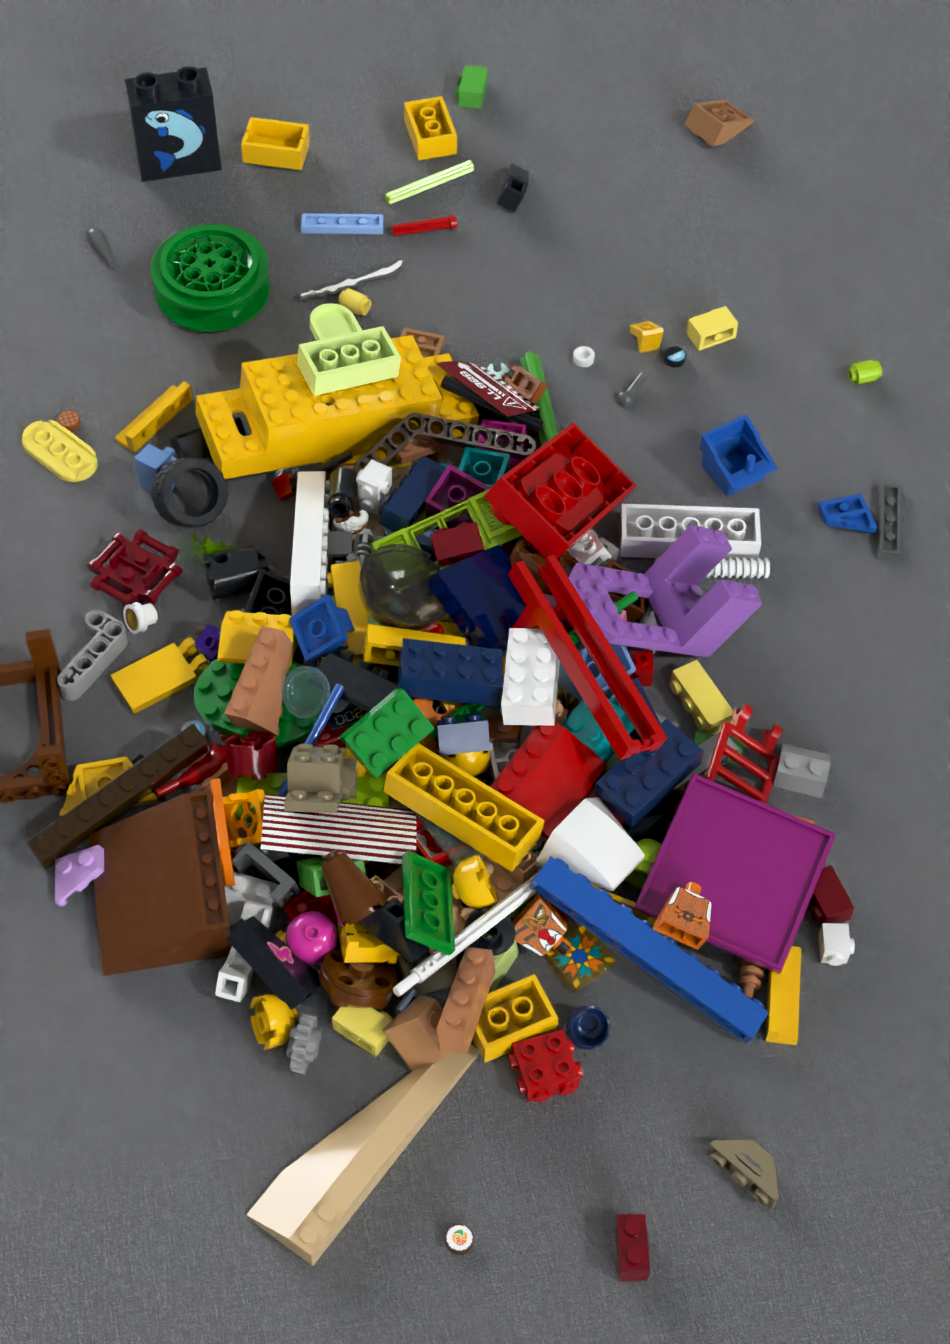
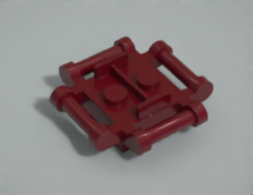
[87,529,183,607]

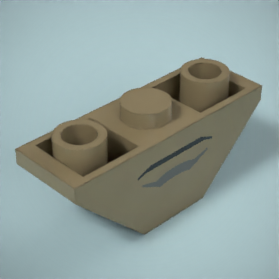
[707,1140,779,1210]

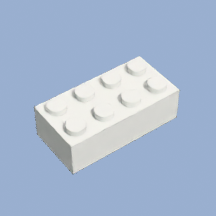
[501,628,560,726]

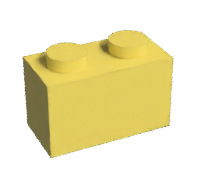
[686,306,738,351]
[332,1006,393,1057]

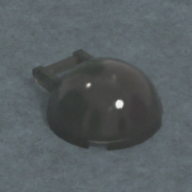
[358,544,470,631]

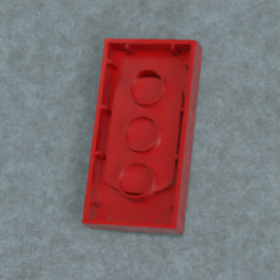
[484,422,637,560]

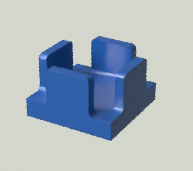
[289,595,355,662]

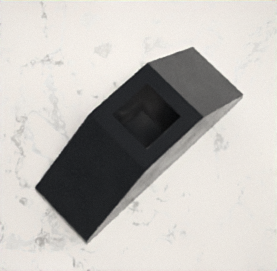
[357,899,429,963]

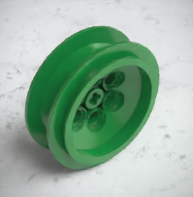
[151,224,270,332]

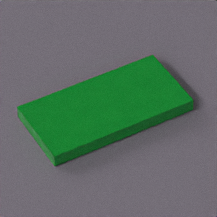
[402,850,455,956]

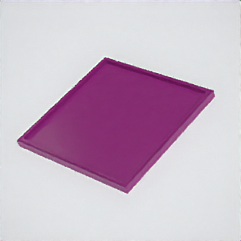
[634,773,836,974]

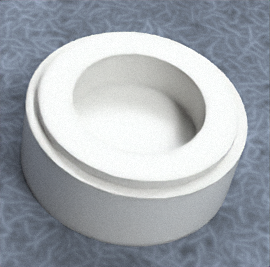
[573,346,595,367]

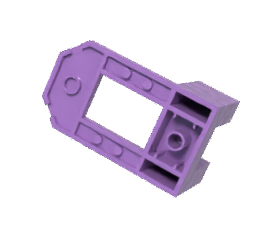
[568,525,763,658]

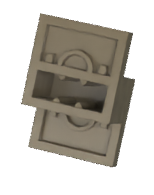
[284,744,345,813]

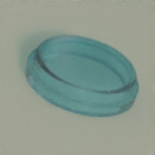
[282,666,331,719]

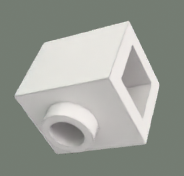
[818,923,855,966]

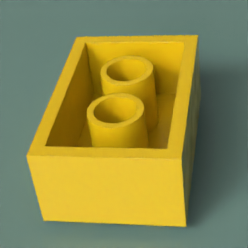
[404,96,457,161]
[472,974,558,1063]

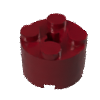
[225,732,278,780]

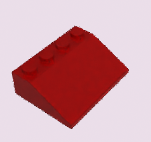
[490,722,607,839]

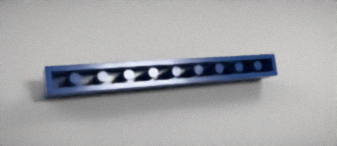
[529,856,769,1043]

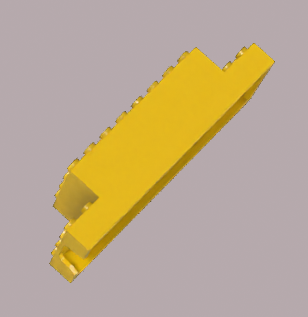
[196,335,479,479]

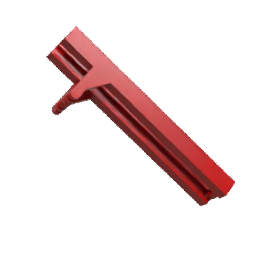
[508,555,667,760]

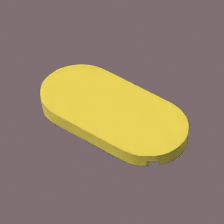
[22,420,98,482]

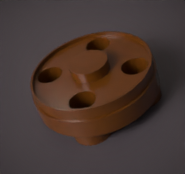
[510,536,580,595]
[319,946,397,1009]

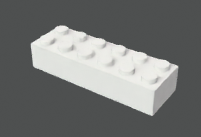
[620,504,761,560]

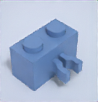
[134,444,177,493]

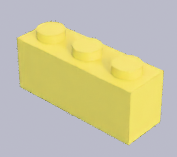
[670,660,733,734]

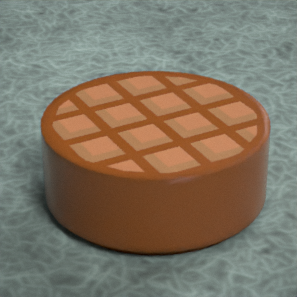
[57,410,81,432]

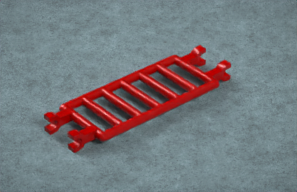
[705,704,783,804]

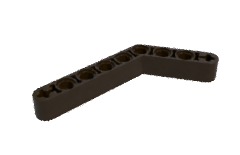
[353,413,536,473]

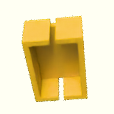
[241,117,310,170]

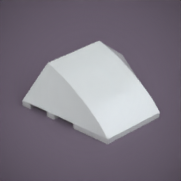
[535,797,645,891]

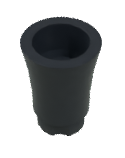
[328,468,358,518]

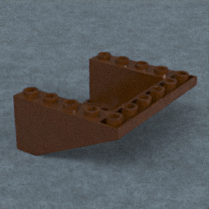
[89,789,232,976]

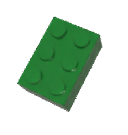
[339,688,435,778]

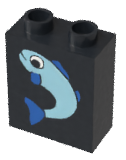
[124,66,222,182]

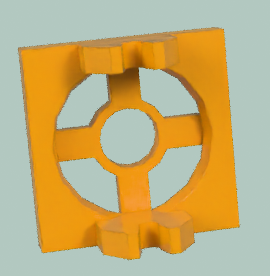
[222,789,265,852]

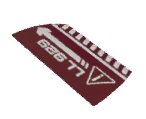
[436,361,542,417]

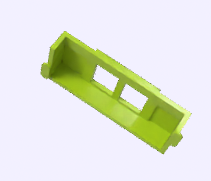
[371,488,523,597]

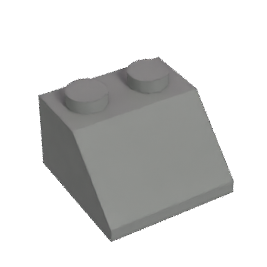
[773,744,831,798]

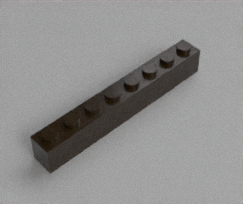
[26,723,210,869]

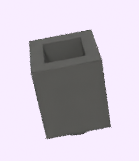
[328,531,353,568]

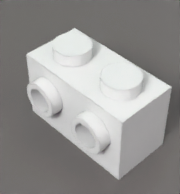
[356,459,392,516]

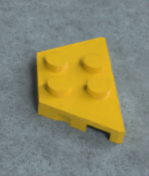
[60,756,158,817]

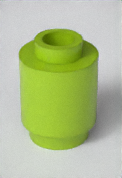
[848,360,882,385]

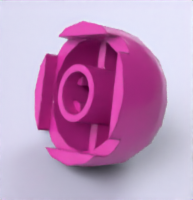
[285,911,338,964]

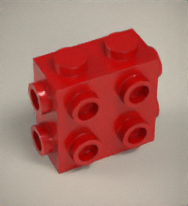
[508,1029,583,1103]

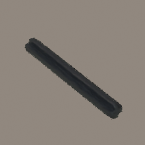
[440,376,543,432]

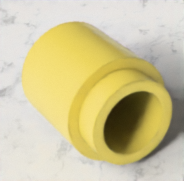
[338,288,371,315]

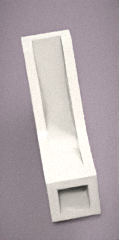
[215,900,272,1002]

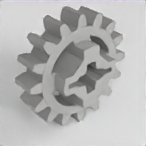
[286,1014,321,1074]

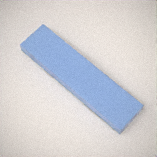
[301,213,384,234]

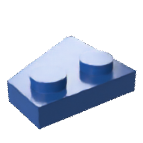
[818,494,877,533]

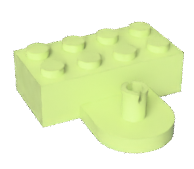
[297,303,401,396]

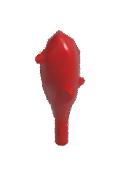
[154,742,227,798]

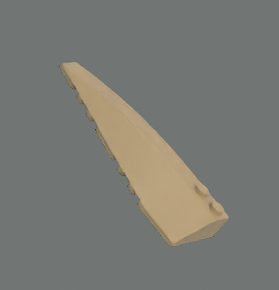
[247,1044,479,1266]

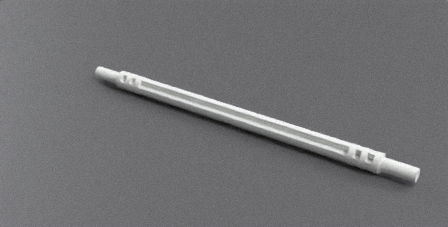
[393,872,539,997]

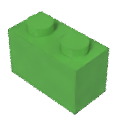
[455,65,488,109]

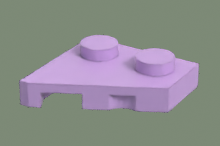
[55,845,104,907]

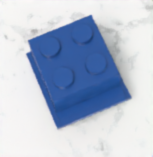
[699,414,778,496]

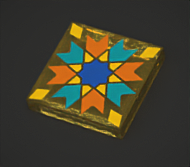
[543,925,616,994]

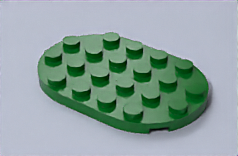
[194,659,330,749]

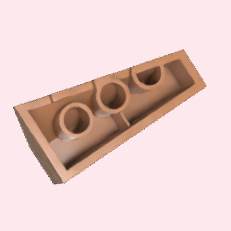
[224,626,293,737]

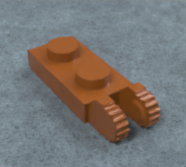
[502,363,548,404]

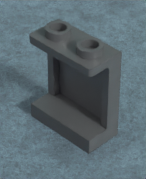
[232,842,301,912]

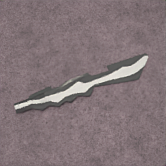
[299,259,402,302]

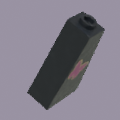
[226,916,321,1010]

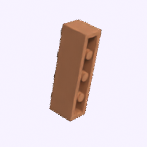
[436,947,496,1054]

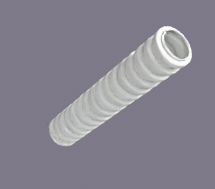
[654,557,770,578]

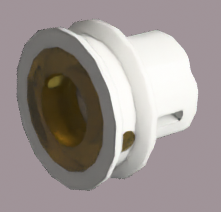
[123,602,158,634]

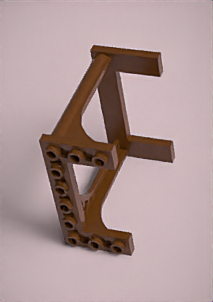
[0,629,72,803]

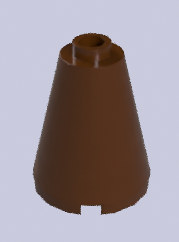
[321,850,388,928]

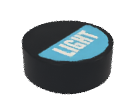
[664,346,686,367]

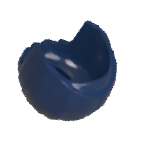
[566,1005,611,1050]

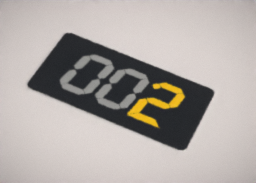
[328,706,368,730]

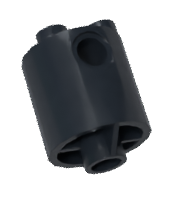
[203,544,269,600]

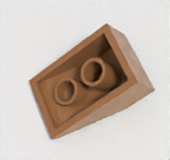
[684,99,754,146]

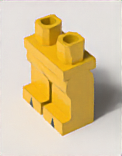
[337,922,401,964]

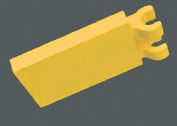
[110,637,208,714]

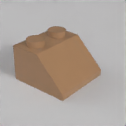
[382,994,452,1071]

